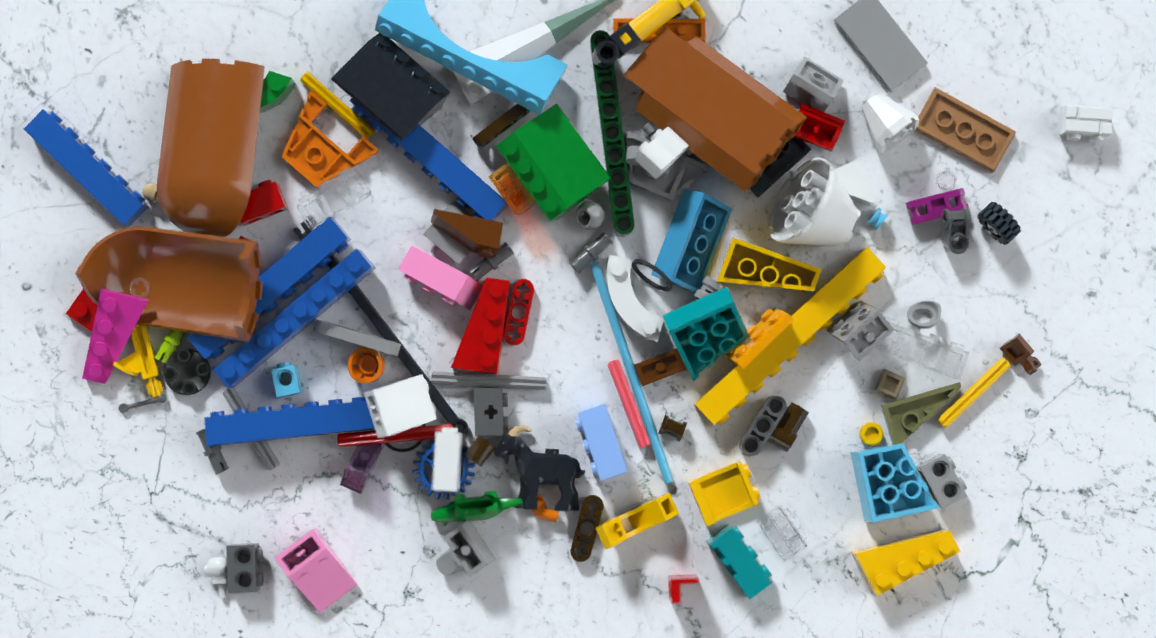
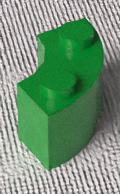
[260,71,295,113]

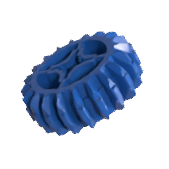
[412,439,476,500]

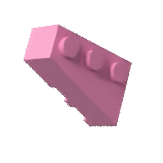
[398,245,483,310]

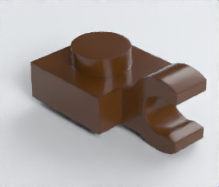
[1000,333,1042,375]

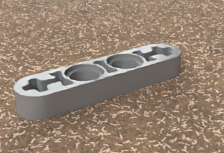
[313,319,401,356]

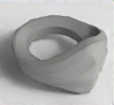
[907,301,941,329]

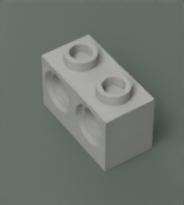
[916,454,967,509]

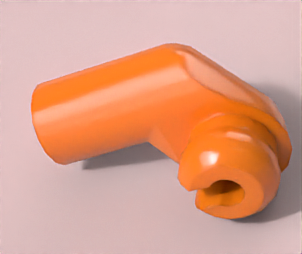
[532,494,559,523]

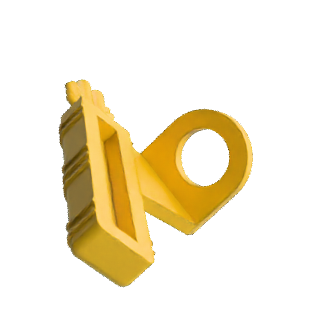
[113,324,163,398]

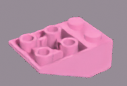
[275,528,358,612]

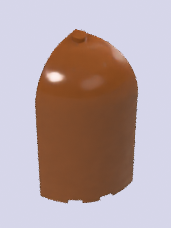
[157,58,265,237]
[75,227,263,342]

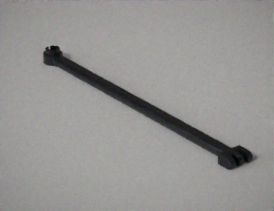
[293,215,469,434]

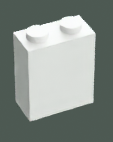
[364,374,436,438]
[433,427,463,491]

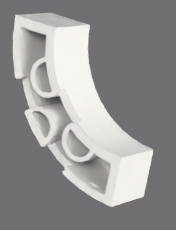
[606,255,664,343]

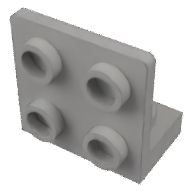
[826,300,894,361]

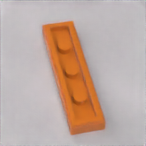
[613,18,705,43]

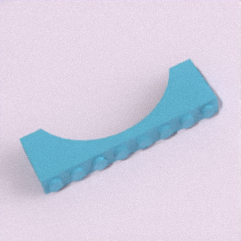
[375,0,568,115]

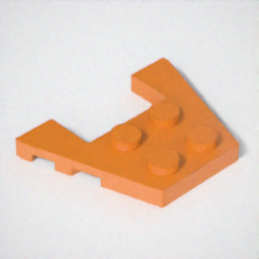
[282,91,379,188]

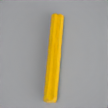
[300,72,375,139]
[938,358,1011,428]

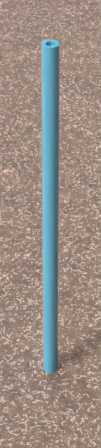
[590,261,674,484]

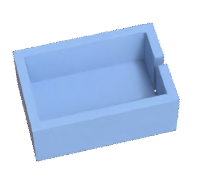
[575,404,628,481]

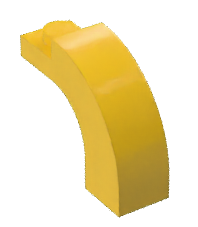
[596,493,679,550]

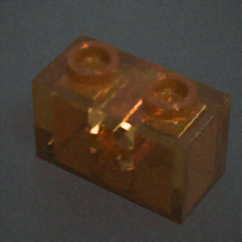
[489,163,537,216]

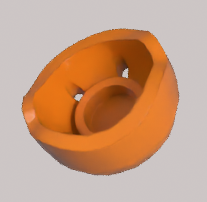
[348,346,385,384]

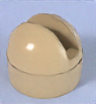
[142,183,158,203]

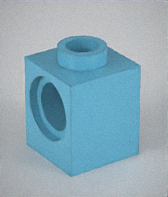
[271,362,303,398]

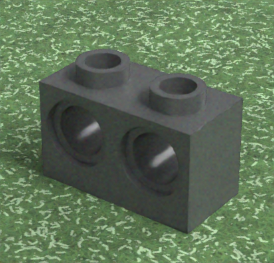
[226,543,264,593]

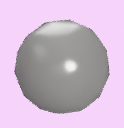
[576,201,605,230]

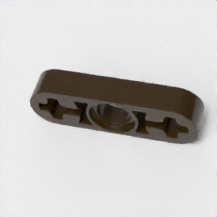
[472,104,530,149]
[570,495,604,562]

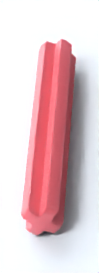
[608,360,651,448]

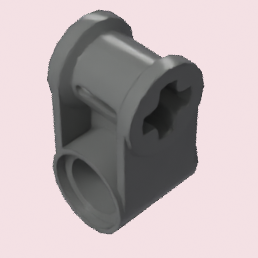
[941,207,971,254]

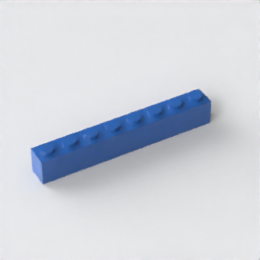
[349,98,508,221]
[187,217,352,360]
[213,248,376,388]
[204,397,375,446]

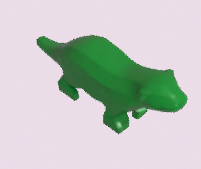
[431,491,523,526]

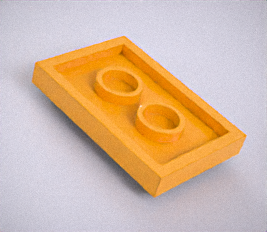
[725,307,794,369]

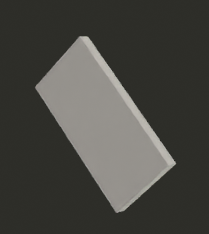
[834,0,928,92]

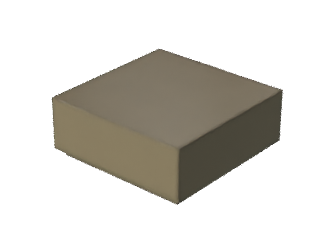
[874,369,906,399]

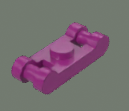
[906,188,969,225]

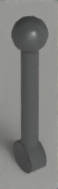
[119,394,166,413]

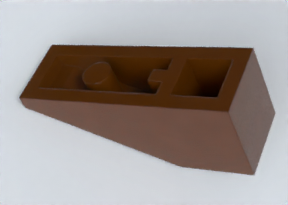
[431,209,503,258]

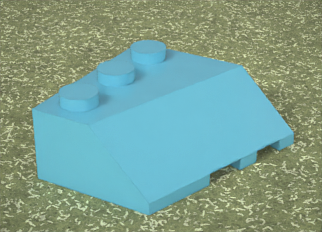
[850,443,939,523]

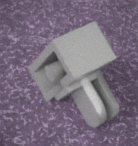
[436,521,496,577]

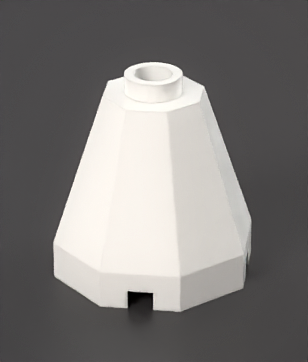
[862,94,919,153]

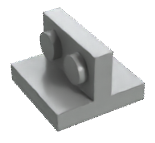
[783,56,844,112]

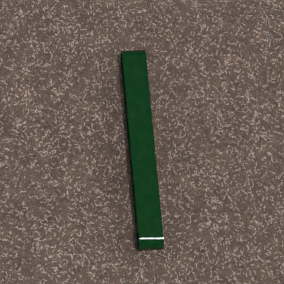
[590,30,634,237]

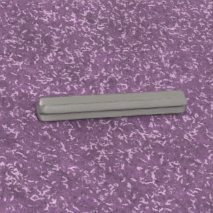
[223,388,280,470]

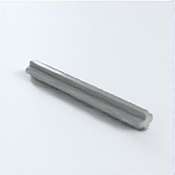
[431,371,547,390]

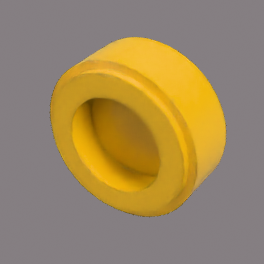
[859,422,884,446]

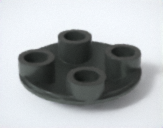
[163,349,211,395]

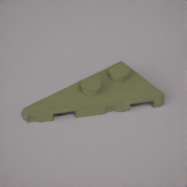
[880,382,961,445]

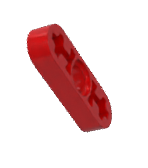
[504,279,534,346]

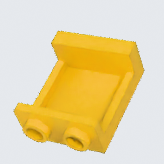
[688,461,761,526]

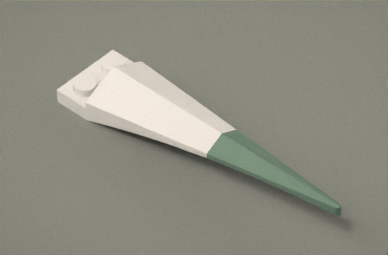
[450,0,614,106]

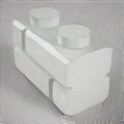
[1059,105,1113,142]

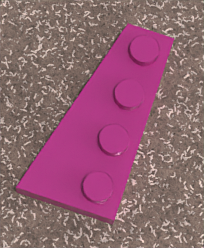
[82,288,149,384]

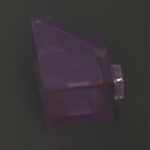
[340,444,384,494]

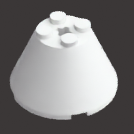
[768,157,861,246]

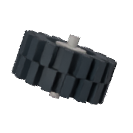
[977,202,1021,245]

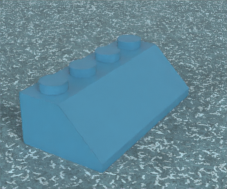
[651,188,732,293]

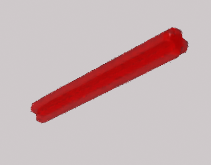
[337,424,453,447]

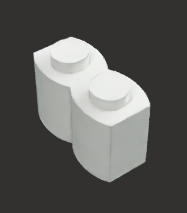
[635,126,689,179]

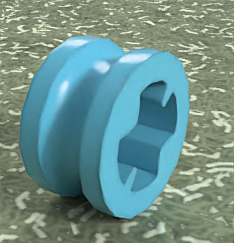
[866,208,888,231]

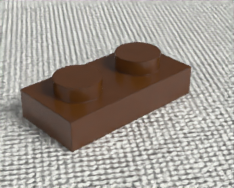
[634,348,686,386]

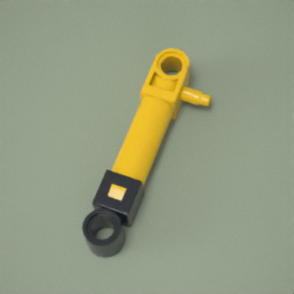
[592,0,706,68]

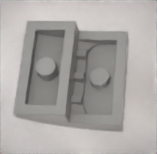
[423,201,473,265]

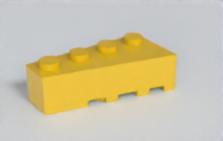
[716,237,822,291]
[851,529,961,596]

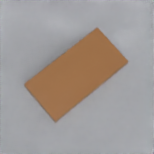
[912,87,1016,173]

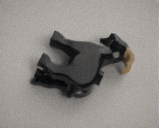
[494,425,585,511]

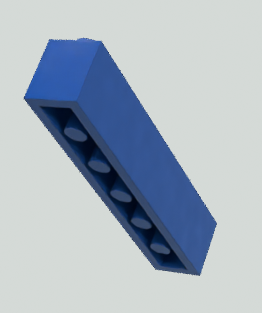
[24,109,148,227]

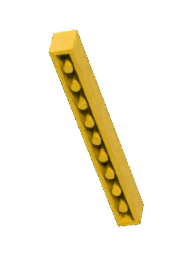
[694,247,886,425]

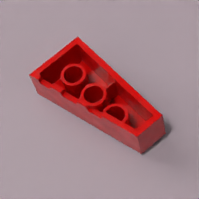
[451,278,510,374]

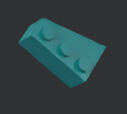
[706,524,772,600]

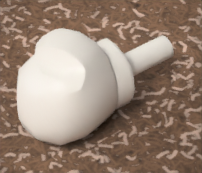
[204,557,227,598]

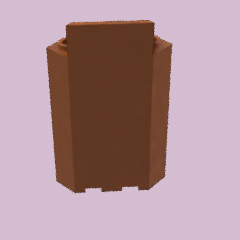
[623,26,807,192]

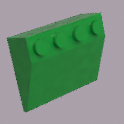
[496,104,611,221]

